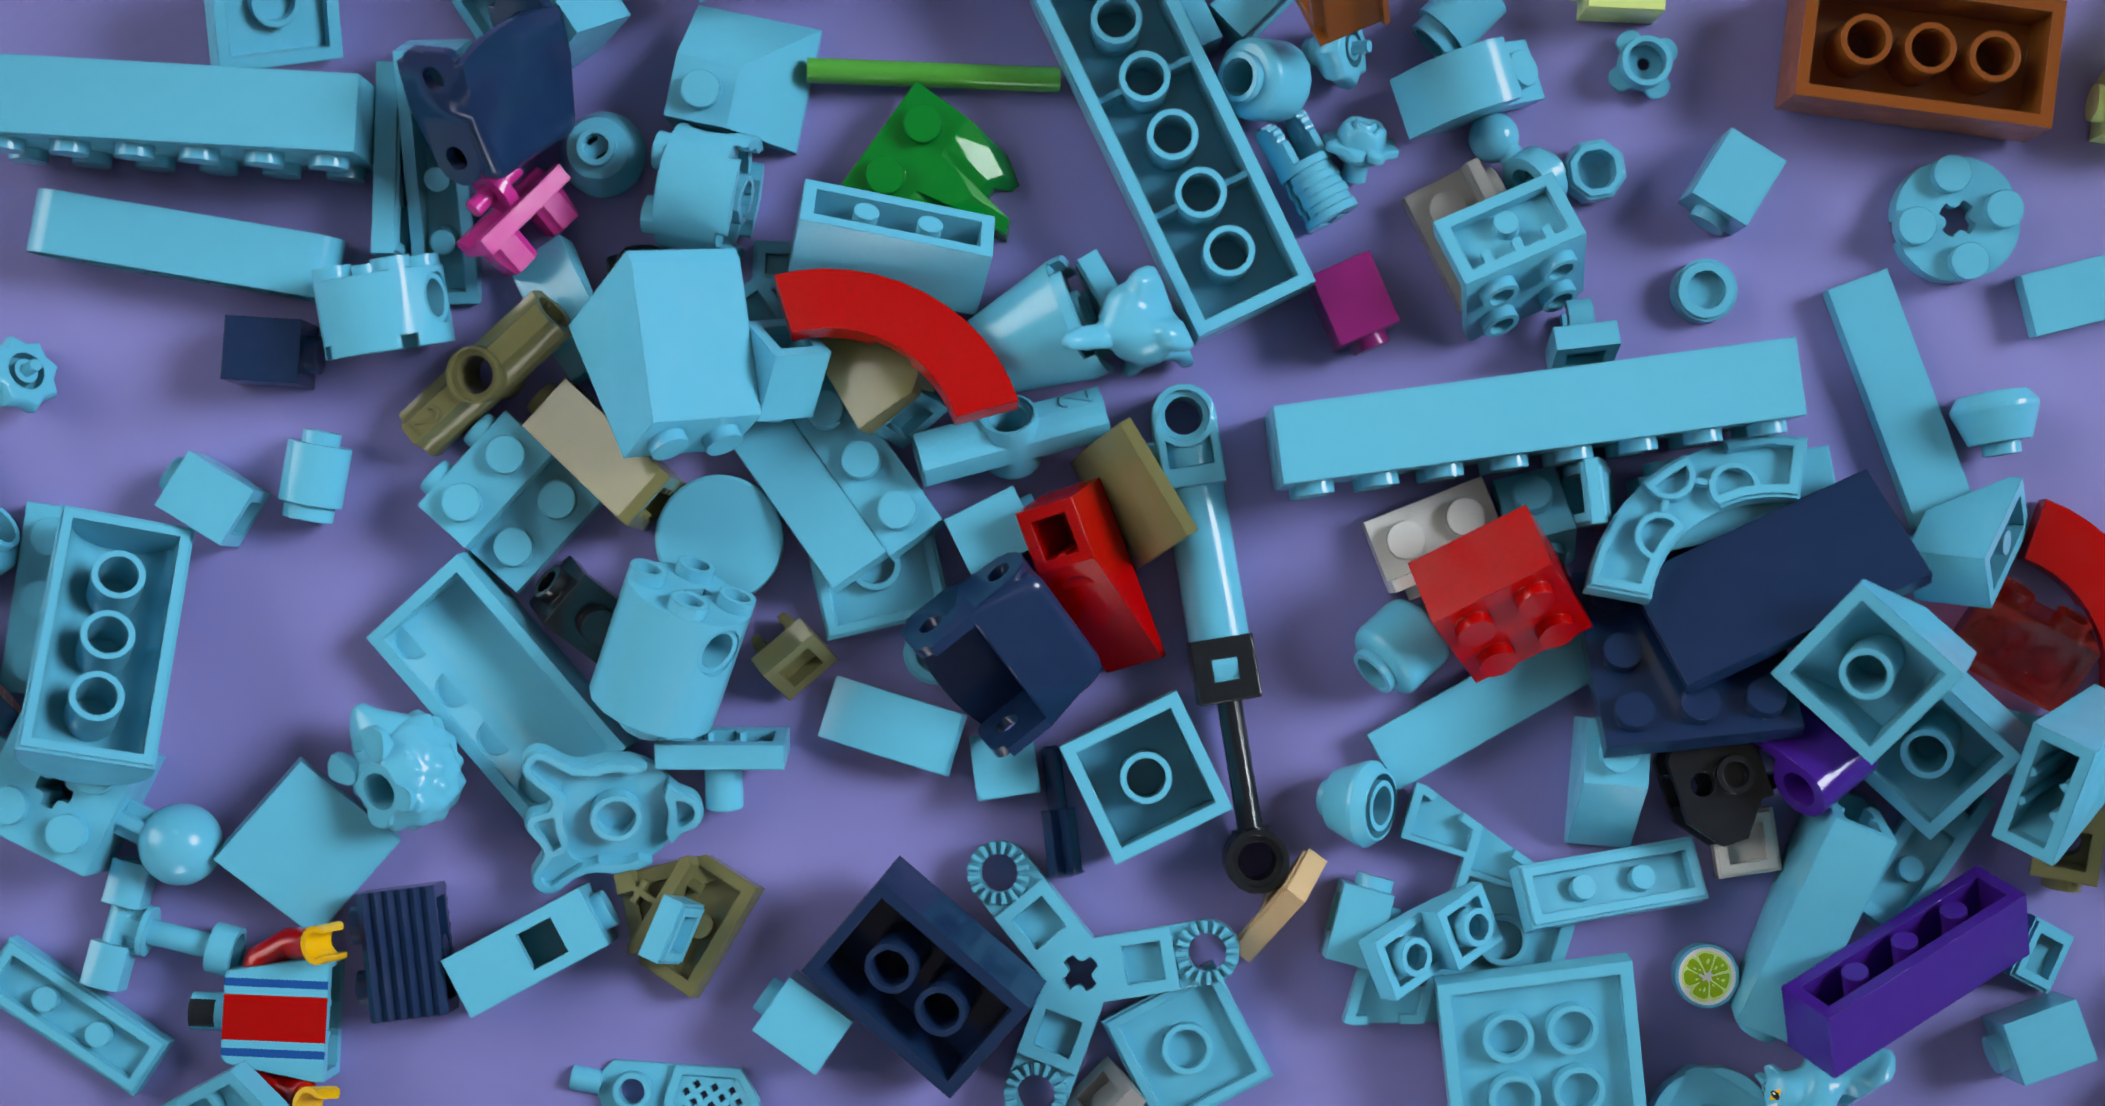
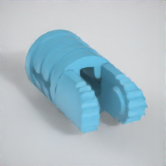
[1255,109,1359,233]

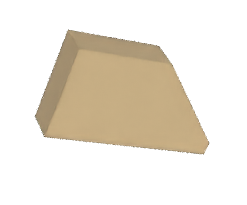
[1237,848,1327,963]

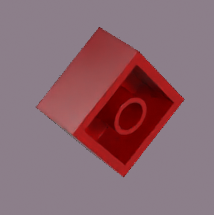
[1408,504,1593,683]

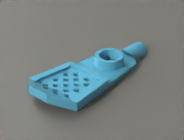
[569,1059,761,1106]

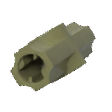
[398,290,572,456]

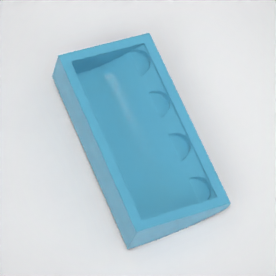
[366,551,639,819]

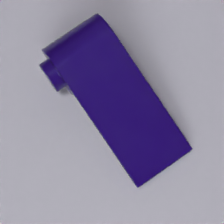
[1755,699,1877,817]

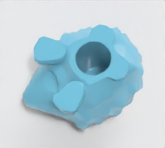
[327,703,467,833]

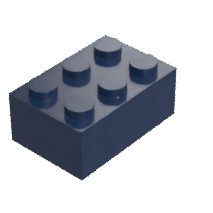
[802,855,1046,1099]

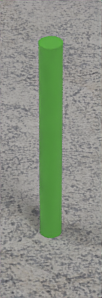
[807,57,1061,93]

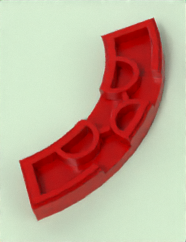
[774,268,1019,425]
[2017,499,2105,688]

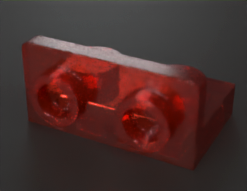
[1952,577,2101,712]

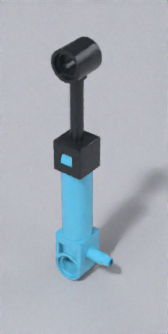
[1146,383,1290,894]

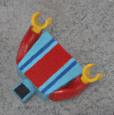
[188,921,347,1106]

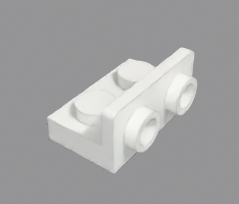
[1361,476,1498,601]

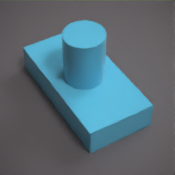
[654,726,790,812]

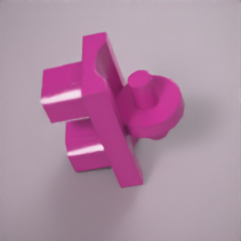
[455,164,579,276]

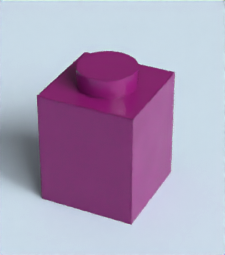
[1308,250,1400,356]

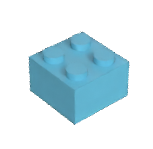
[1059,689,1233,865]

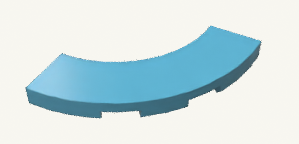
[1583,435,1808,605]

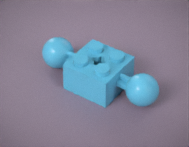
[0,710,224,886]

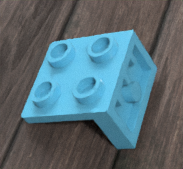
[1433,171,1587,341]

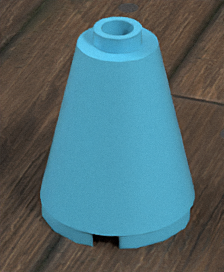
[967,255,1113,393]

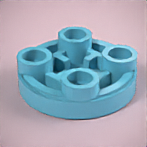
[655,475,786,594]

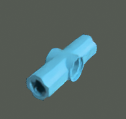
[910,386,1110,487]

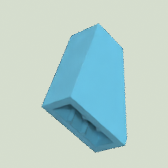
[1991,684,2105,866]

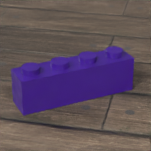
[1781,865,2030,1079]

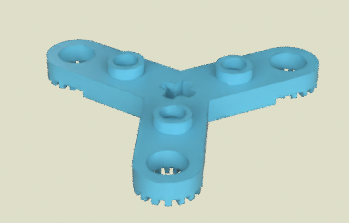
[967,840,1240,1106]

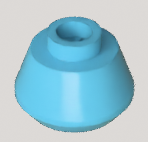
[560,111,647,198]
[1949,387,2041,458]
[1316,760,1398,848]

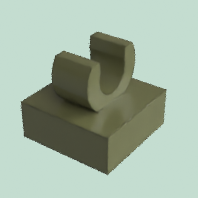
[751,612,838,700]

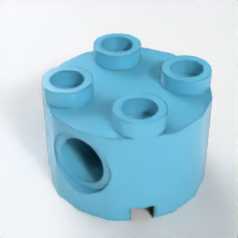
[640,122,764,259]
[311,252,456,361]

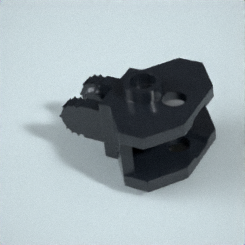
[1652,743,1777,847]

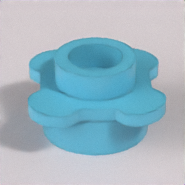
[1608,30,1678,100]

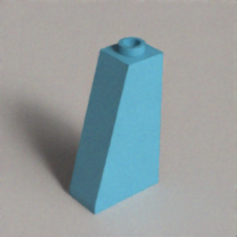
[1729,791,1897,1043]

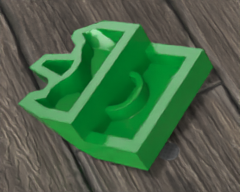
[841,81,1020,242]

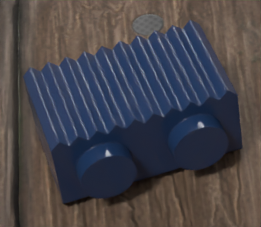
[348,881,460,1024]

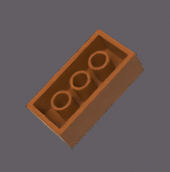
[1774,0,2067,143]

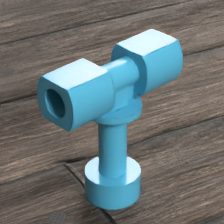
[79,857,247,993]

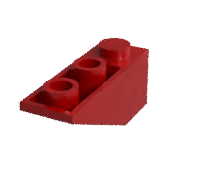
[1015,477,1166,673]

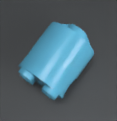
[589,555,756,741]

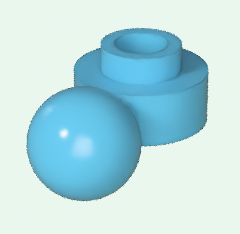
[1468,112,1568,195]

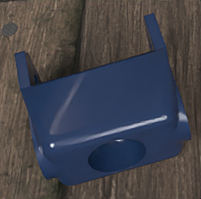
[396,0,575,186]
[901,552,1102,757]

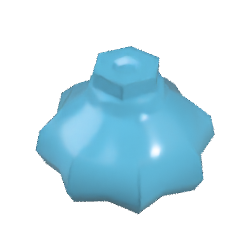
[1301,29,1372,90]
[0,336,58,413]

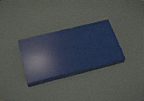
[1638,469,1932,694]

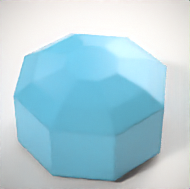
[1563,139,1627,204]

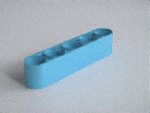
[26,188,346,302]

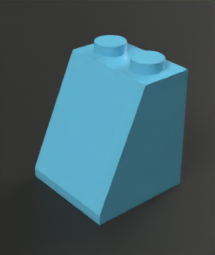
[568,248,762,460]

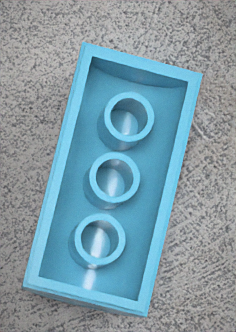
[14,505,195,785]

